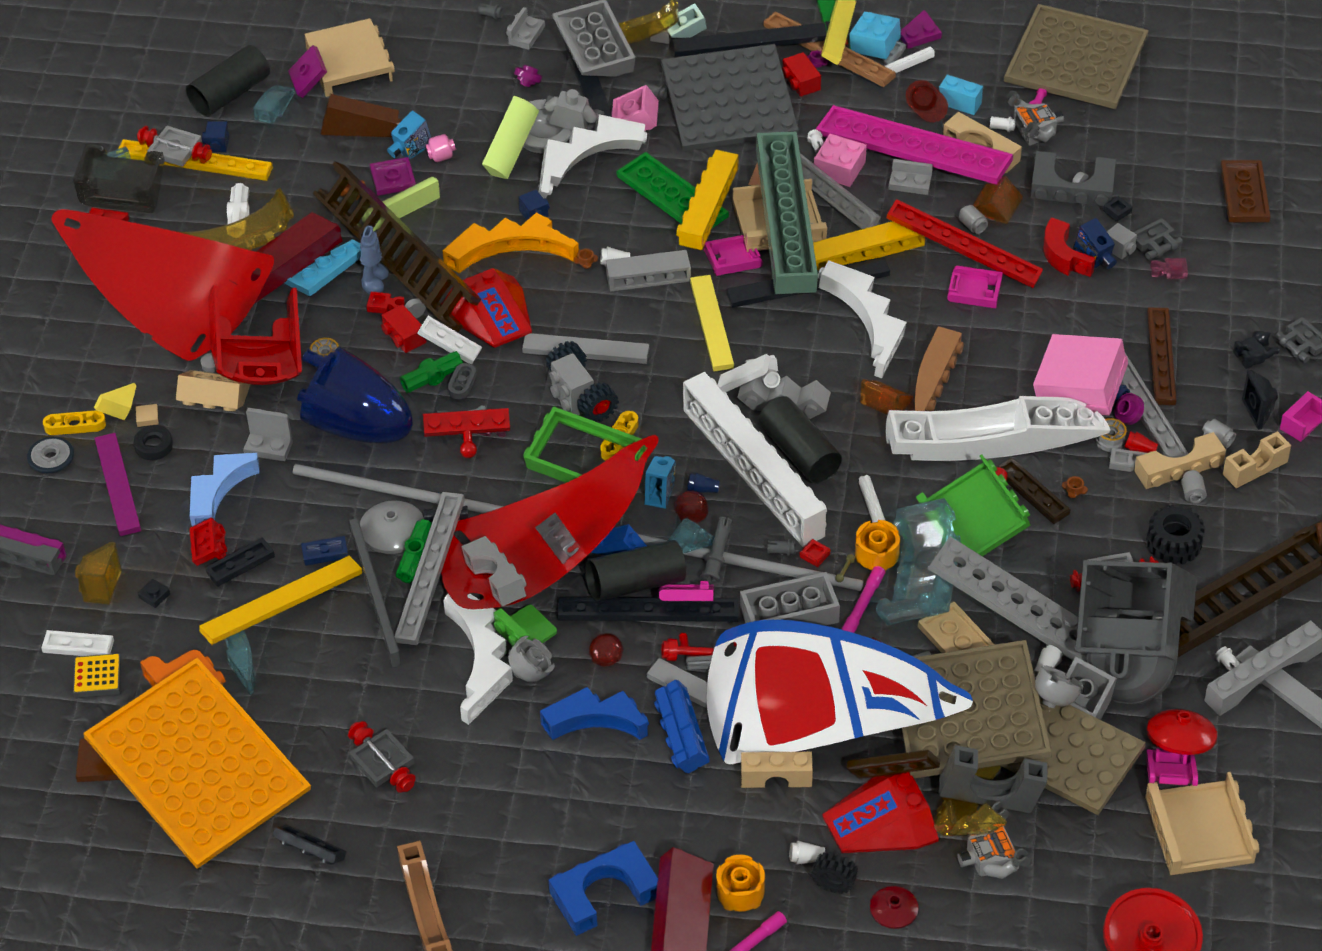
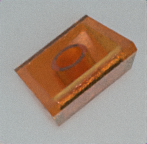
[973,176,1023,224]
[860,379,914,415]

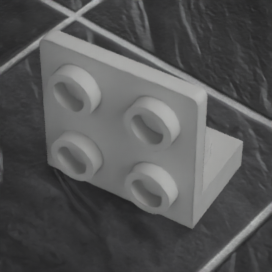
[243,408,293,462]

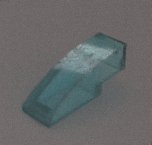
[253,85,296,123]
[225,630,255,695]

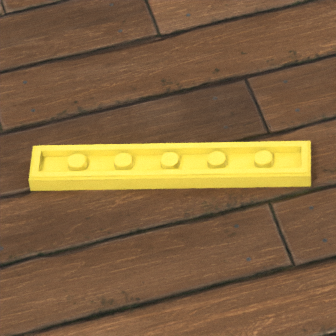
[821,0,856,65]
[690,275,734,371]

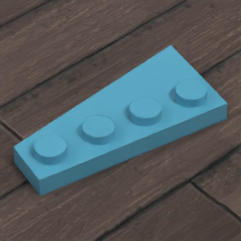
[284,239,361,296]

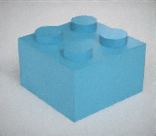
[849,11,901,59]

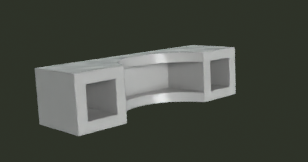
[462,536,527,607]

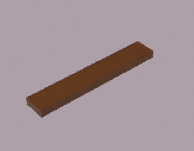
[1147,307,1176,405]

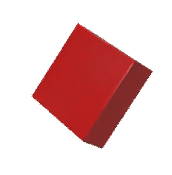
[800,539,831,567]

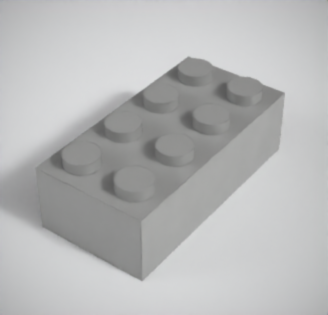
[740,572,840,626]

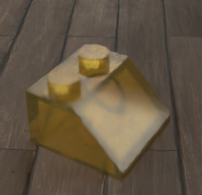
[75,542,122,605]

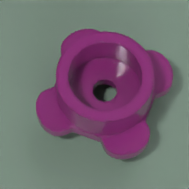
[807,50,828,68]

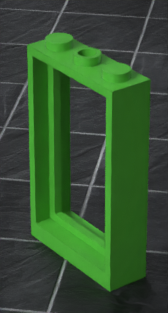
[524,406,647,483]

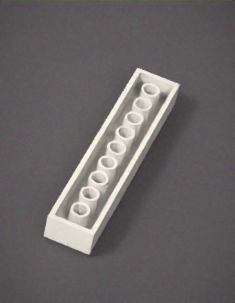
[683,372,827,548]

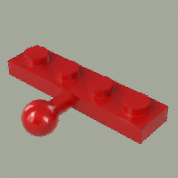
[423,408,510,458]

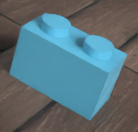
[938,75,983,115]

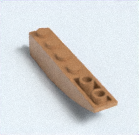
[914,326,964,411]

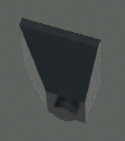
[1242,370,1278,430]

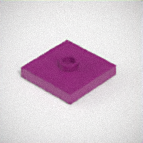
[288,45,327,98]
[370,157,416,196]

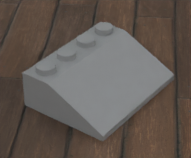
[552,0,636,77]

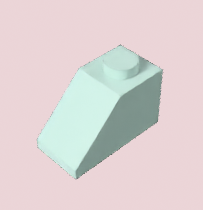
[662,3,707,38]

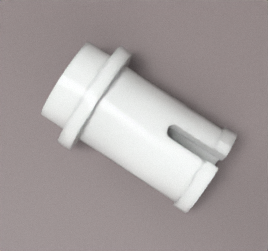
[990,116,1015,132]
[807,130,824,154]
[1215,646,1241,671]

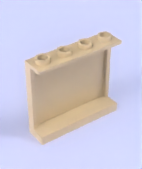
[304,18,395,97]
[732,179,827,252]
[1145,772,1259,875]

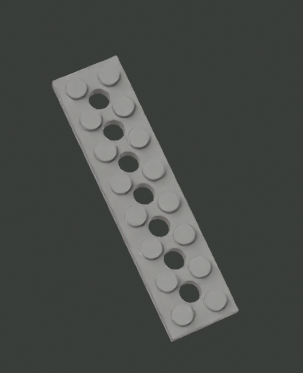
[928,536,1086,662]

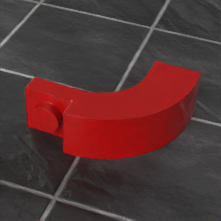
[1043,217,1095,277]

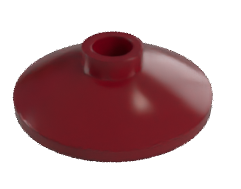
[870,886,919,929]

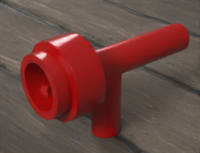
[661,633,714,661]

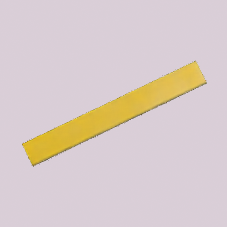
[116,139,273,181]
[199,555,362,645]

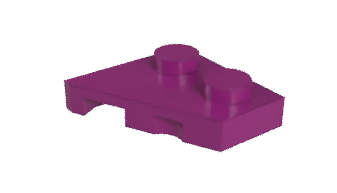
[900,11,942,49]

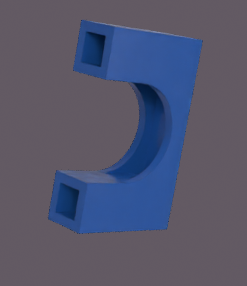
[549,841,658,936]

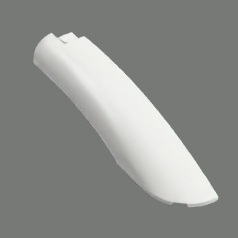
[886,396,1110,461]

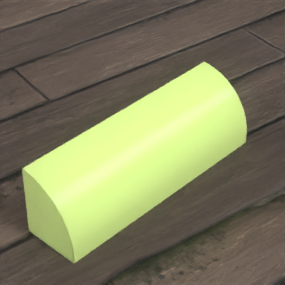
[482,96,539,179]
[362,177,440,231]

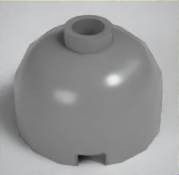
[508,636,555,682]
[1035,665,1084,708]

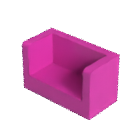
[1280,391,1322,442]

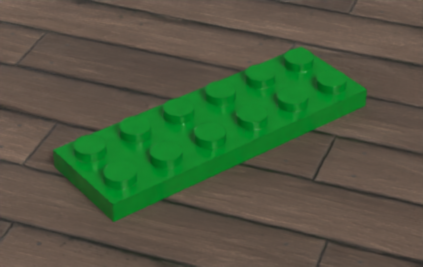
[617,152,729,228]

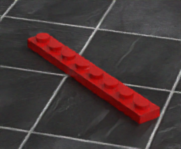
[886,199,1043,288]

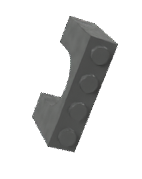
[1031,151,1116,206]
[939,745,1047,813]

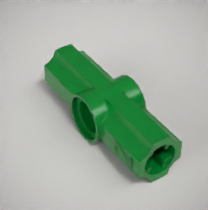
[399,351,463,393]
[396,519,432,584]

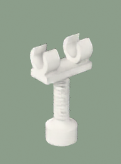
[745,355,781,388]

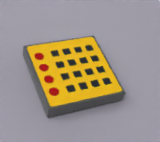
[73,653,121,698]

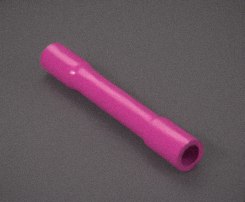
[841,566,886,633]
[729,911,787,951]

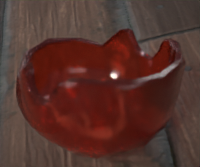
[674,490,709,524]
[589,633,624,667]

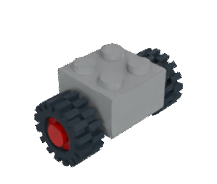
[546,341,619,422]

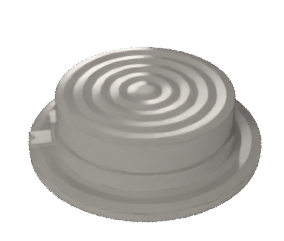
[523,99,572,153]

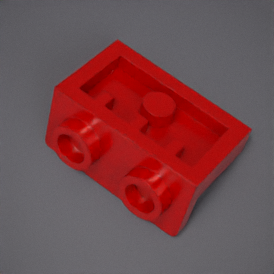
[190,517,227,566]

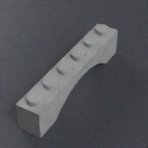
[1204,621,1322,716]

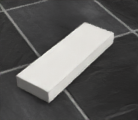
[417,316,482,364]
[717,354,771,392]
[42,630,114,656]

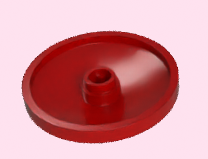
[1103,888,1203,951]

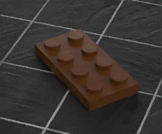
[1221,160,1271,222]

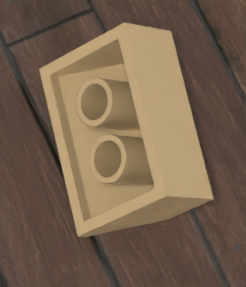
[176,370,250,411]

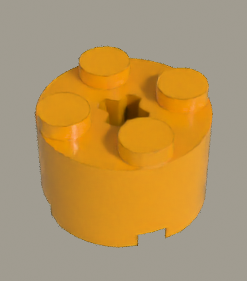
[855,520,900,571]
[716,855,765,911]

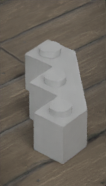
[737,376,831,419]

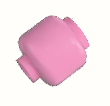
[425,134,456,163]

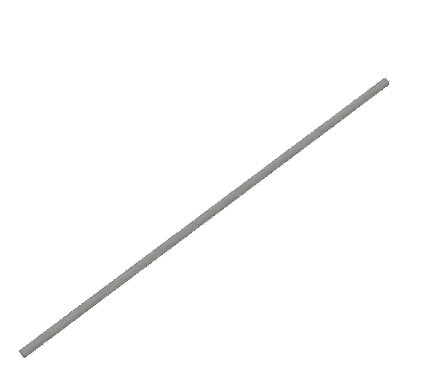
[293,464,864,591]

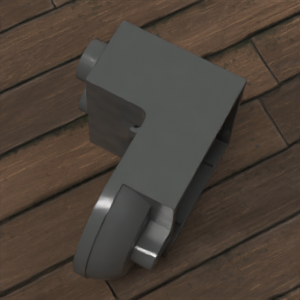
[1076,560,1197,705]

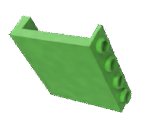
[916,454,1031,556]

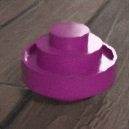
[514,64,543,87]
[1114,393,1144,425]

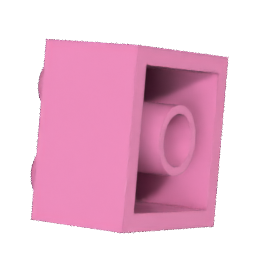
[814,134,867,187]

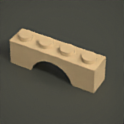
[943,112,1022,173]
[1134,432,1226,489]

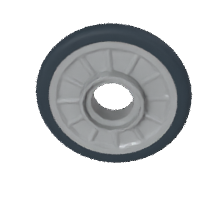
[27,436,74,473]

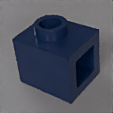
[202,121,229,152]
[519,190,550,220]

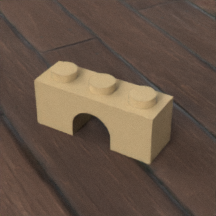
[1223,431,1291,488]
[741,752,813,788]

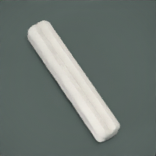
[885,47,935,73]
[859,475,886,523]

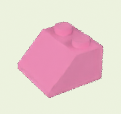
[612,85,659,131]

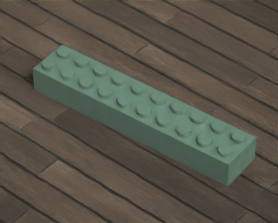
[756,131,818,294]

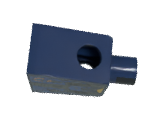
[1073,218,1117,269]

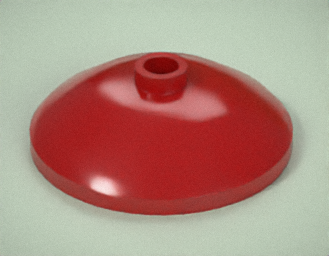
[1147,709,1218,755]

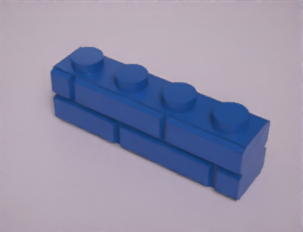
[654,680,710,773]

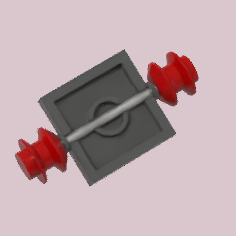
[348,721,416,793]

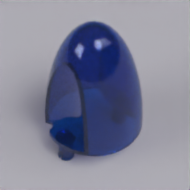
[297,347,413,444]

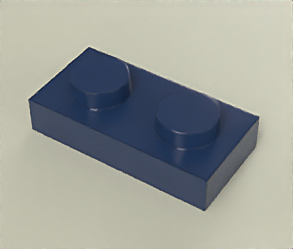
[301,536,348,566]

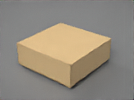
[136,404,159,427]

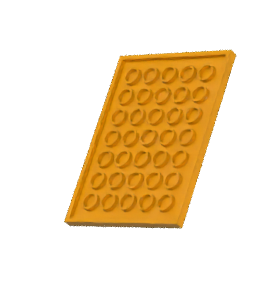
[83,658,311,869]

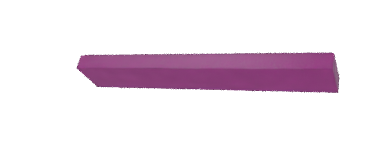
[95,433,141,536]

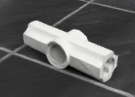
[227,183,249,238]

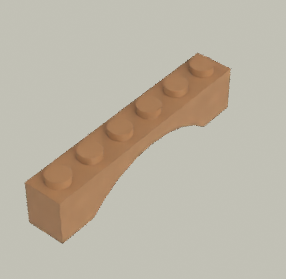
[397,841,452,951]

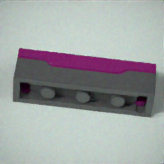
[0,524,67,576]

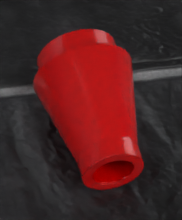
[1124,431,1158,453]

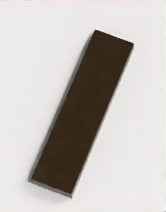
[997,458,1071,524]
[847,750,941,779]

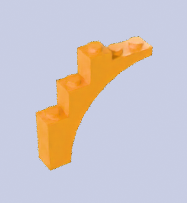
[443,212,579,273]

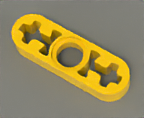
[43,410,106,435]
[600,411,639,461]

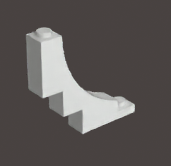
[538,114,647,198]
[818,260,907,378]
[443,594,513,725]

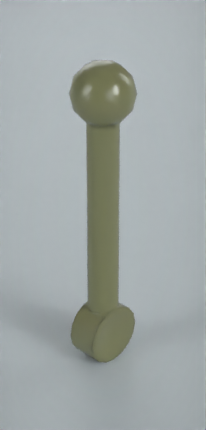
[835,554,855,582]

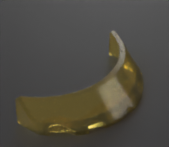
[568,0,679,54]
[175,188,294,250]
[934,765,1006,836]

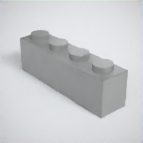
[606,250,691,292]

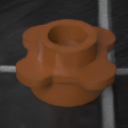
[574,249,598,269]
[1062,476,1088,498]

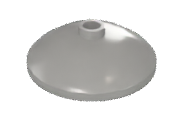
[360,500,424,554]

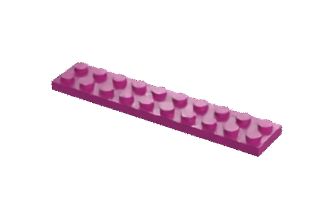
[816,105,1013,185]

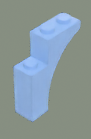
[190,453,260,527]

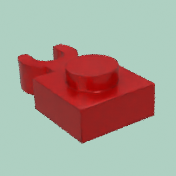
[367,291,405,314]

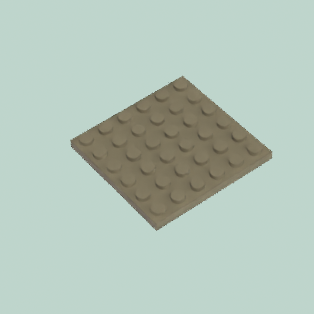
[1004,4,1149,109]
[902,640,1052,778]

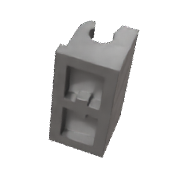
[535,513,579,564]

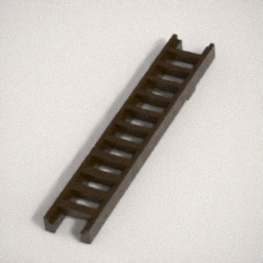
[313,161,481,332]
[1178,520,1322,657]

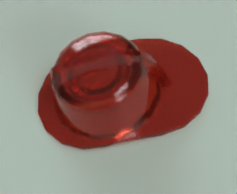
[906,80,948,123]

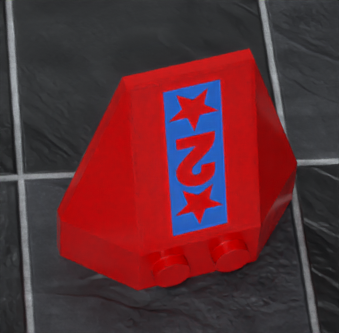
[441,268,532,348]
[822,772,939,853]

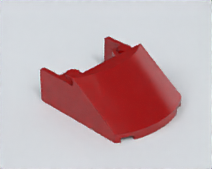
[208,285,302,385]

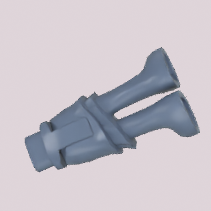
[359,226,389,294]

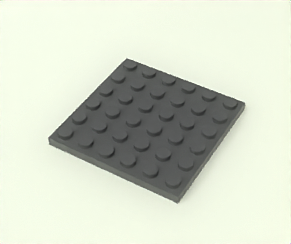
[661,44,799,151]

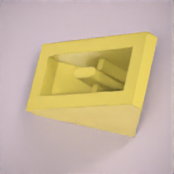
[94,383,136,420]

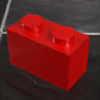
[782,52,821,97]
[381,304,427,353]

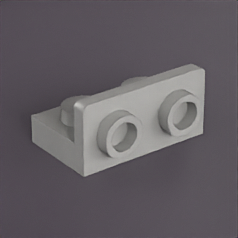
[506,7,545,50]
[889,159,933,195]

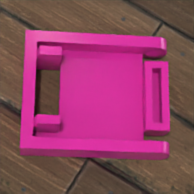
[704,235,763,276]
[947,266,1003,308]
[659,581,714,601]
[1146,748,1198,786]

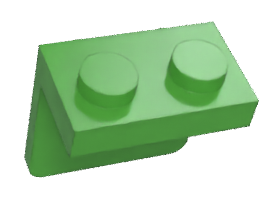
[494,605,557,646]

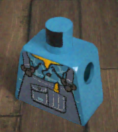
[387,110,431,159]
[645,456,676,509]

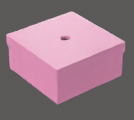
[1033,334,1128,416]

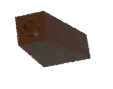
[321,94,401,137]

